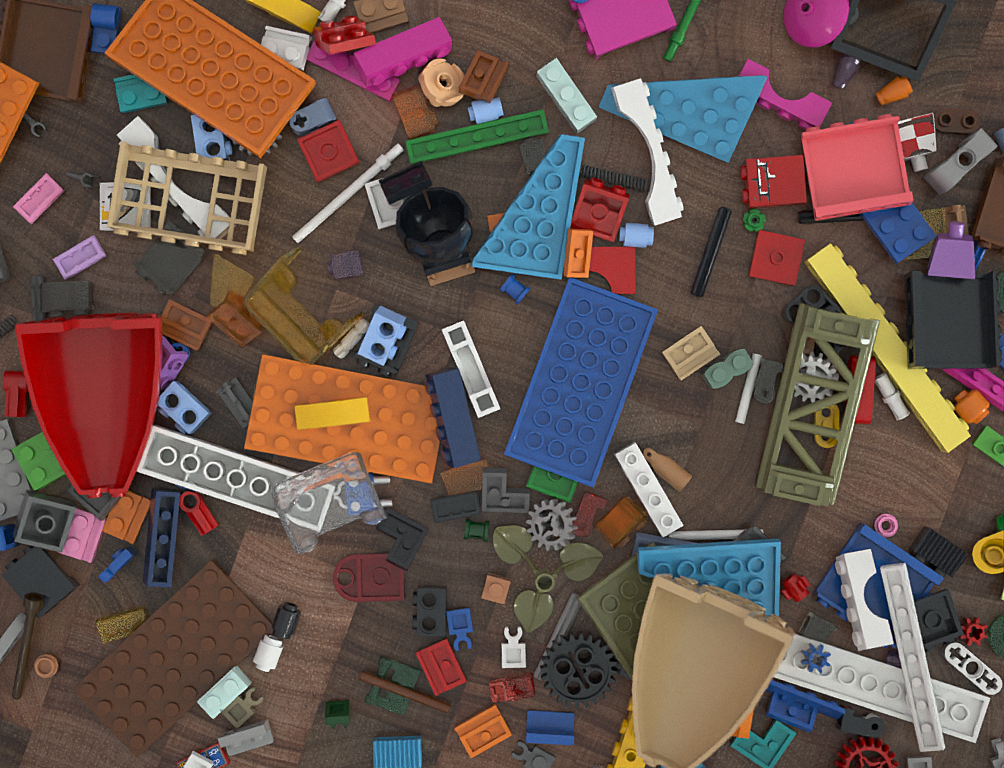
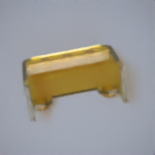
[244,247,364,366]

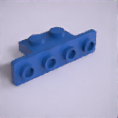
[765,678,845,733]

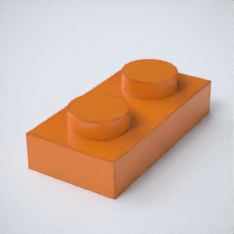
[563,229,593,278]

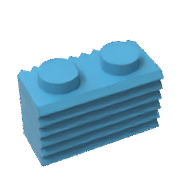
[373,735,422,768]

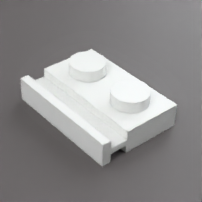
[261,26,312,71]

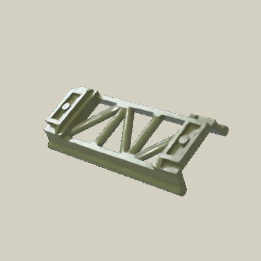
[756,303,880,507]

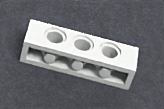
[614,442,684,537]

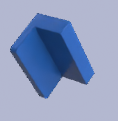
[526,710,574,745]

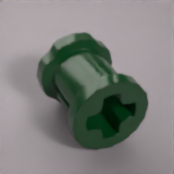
[464,519,490,542]

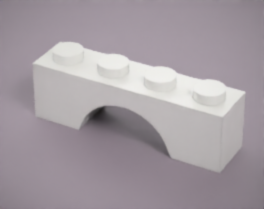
[442,320,500,418]
[835,549,894,651]

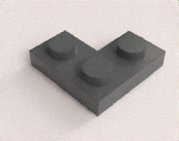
[482,467,530,513]

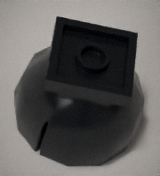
[396,187,472,276]

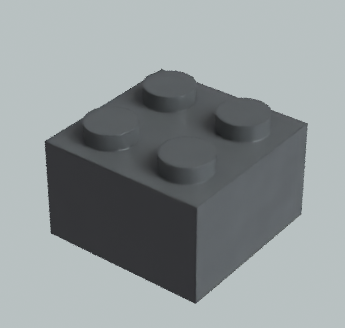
[12,489,76,552]

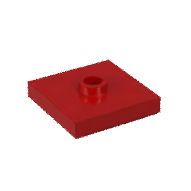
[297,119,360,183]
[748,230,805,286]

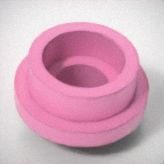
[874,514,898,537]

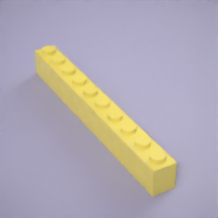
[804,243,971,453]

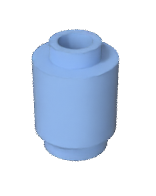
[468,97,504,124]
[619,223,654,248]

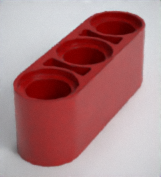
[844,355,876,425]

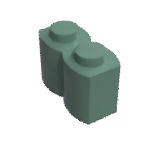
[701,349,753,389]

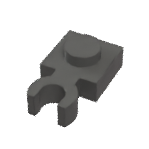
[511,740,556,768]

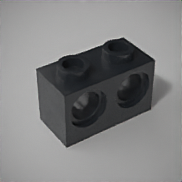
[412,586,447,636]

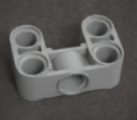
[923,128,998,195]

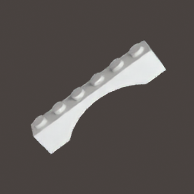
[611,79,684,225]
[117,116,236,239]

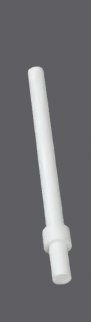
[292,144,404,243]

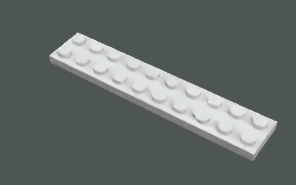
[774,634,990,743]

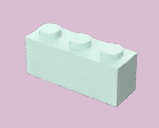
[536,58,597,135]

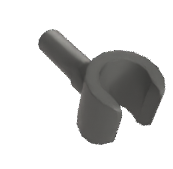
[23,112,47,137]
[65,171,100,189]

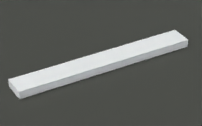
[880,563,945,752]

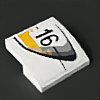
[100,182,151,231]

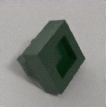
[325,700,351,729]

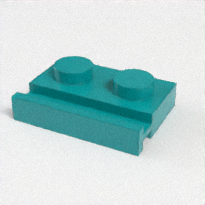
[114,75,168,114]

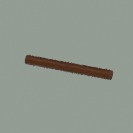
[359,671,451,714]

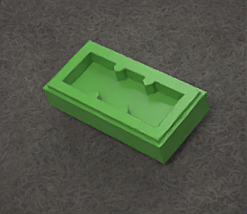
[971,425,1004,467]

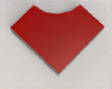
[589,247,636,294]

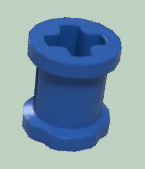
[500,274,531,305]

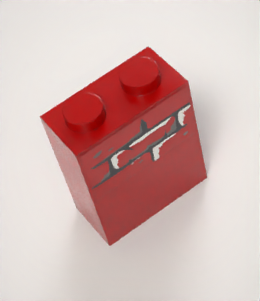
[740,155,807,209]

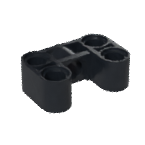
[782,285,846,359]

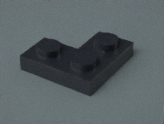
[375,507,429,572]

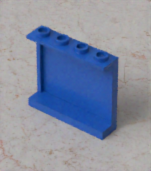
[813,523,944,649]

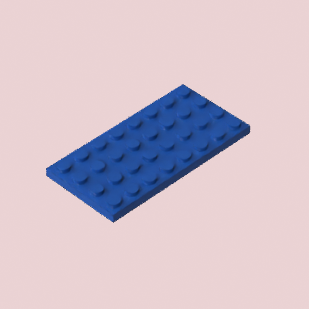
[504,277,658,488]

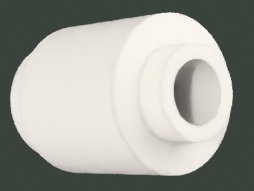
[253,635,283,672]

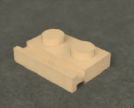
[661,326,720,381]

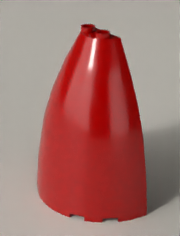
[15,312,162,498]

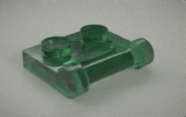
[364,656,420,716]

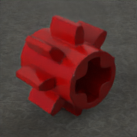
[780,573,811,603]
[958,617,988,646]

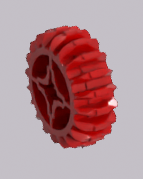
[834,736,899,768]

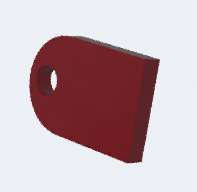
[333,553,405,602]

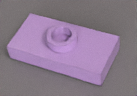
[53,235,107,280]

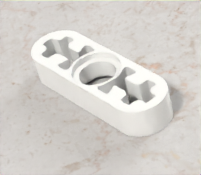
[942,641,1002,695]

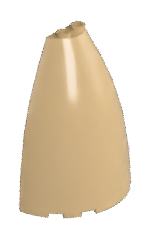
[632,574,795,768]

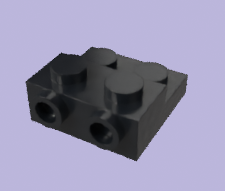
[914,589,964,652]

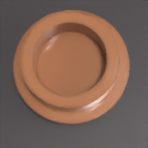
[34,654,59,678]

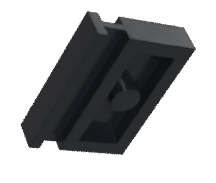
[378,161,433,205]

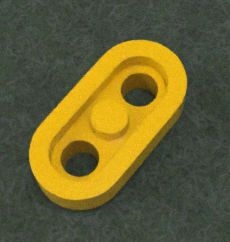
[814,404,839,448]

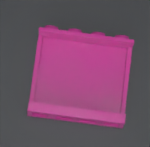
[569,0,677,60]

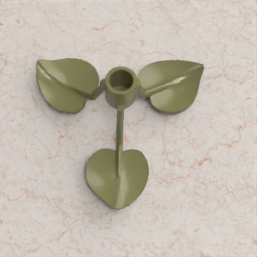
[493,525,603,633]

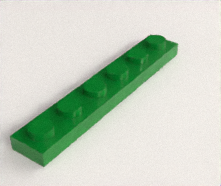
[405,109,549,165]

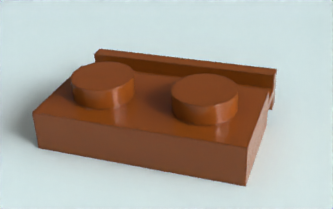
[459,50,509,104]
[162,299,214,351]

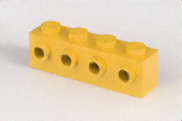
[606,696,645,768]

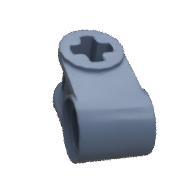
[289,98,337,136]

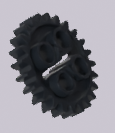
[540,631,618,709]

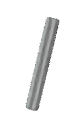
[534,593,581,681]

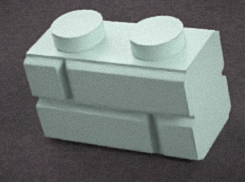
[197,666,252,719]

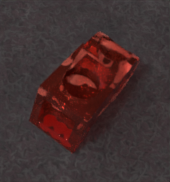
[572,491,608,537]
[489,672,536,702]

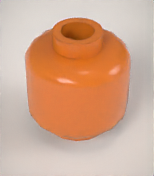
[954,389,990,425]

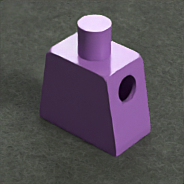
[927,221,975,279]

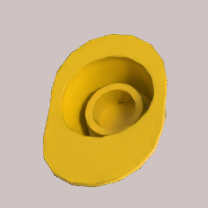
[972,531,1004,574]

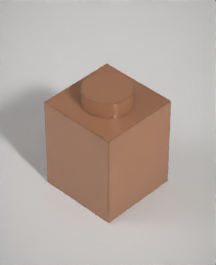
[481,572,511,604]

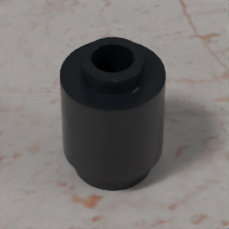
[272,602,301,639]

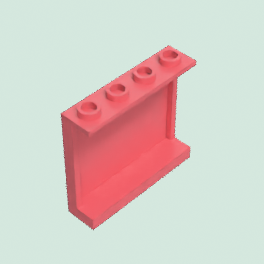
[801,114,914,221]

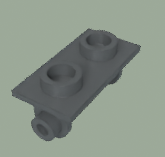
[216,377,253,429]

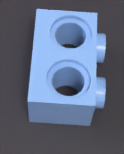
[191,115,232,161]
[358,306,407,366]
[157,381,212,434]

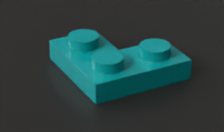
[730,719,796,768]

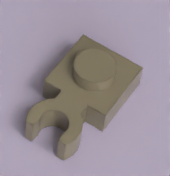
[221,686,265,729]

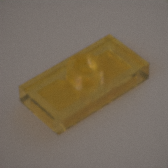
[96,606,147,644]

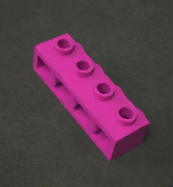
[354,17,452,87]

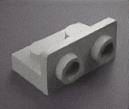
[218,719,274,756]

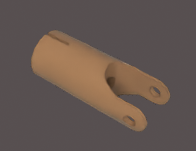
[643,448,692,492]

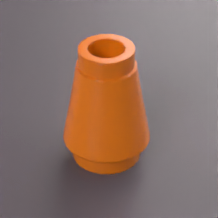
[875,76,913,106]

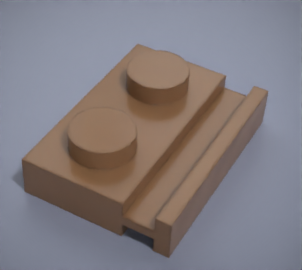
[354,0,409,34]

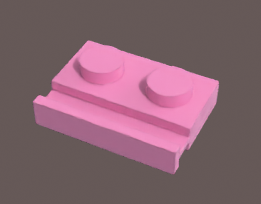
[58,507,107,563]

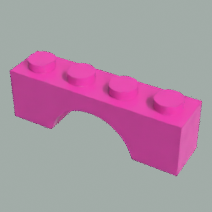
[738,59,832,131]

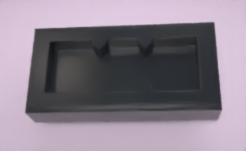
[430,490,481,523]

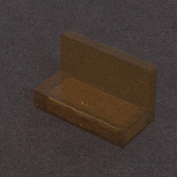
[440,458,489,496]

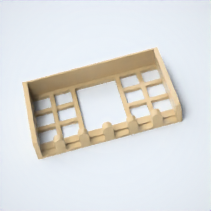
[107,141,267,255]

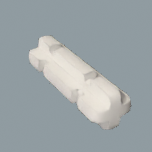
[333,319,370,359]

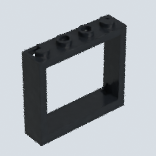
[829,0,957,82]

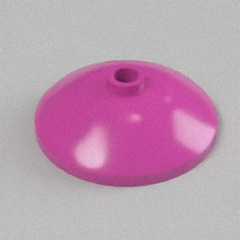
[783,0,849,48]

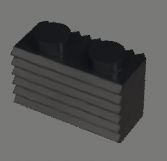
[909,526,969,578]

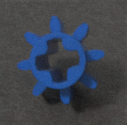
[800,643,831,673]

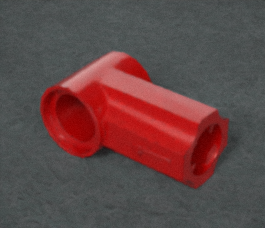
[3,370,29,417]
[179,490,219,536]

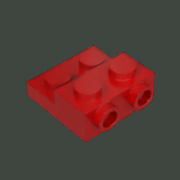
[313,15,376,54]
[570,177,630,242]

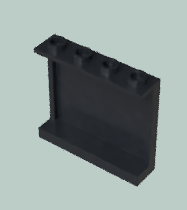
[904,271,1002,369]

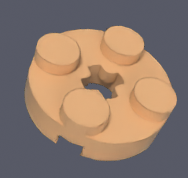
[418,59,464,107]

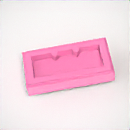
[13,173,65,224]

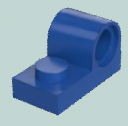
[90,3,122,54]

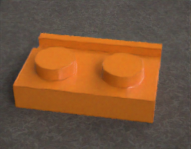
[102,490,151,544]
[454,704,512,758]

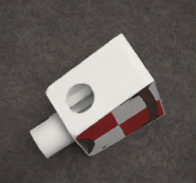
[898,113,937,172]

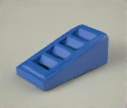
[0,523,19,551]

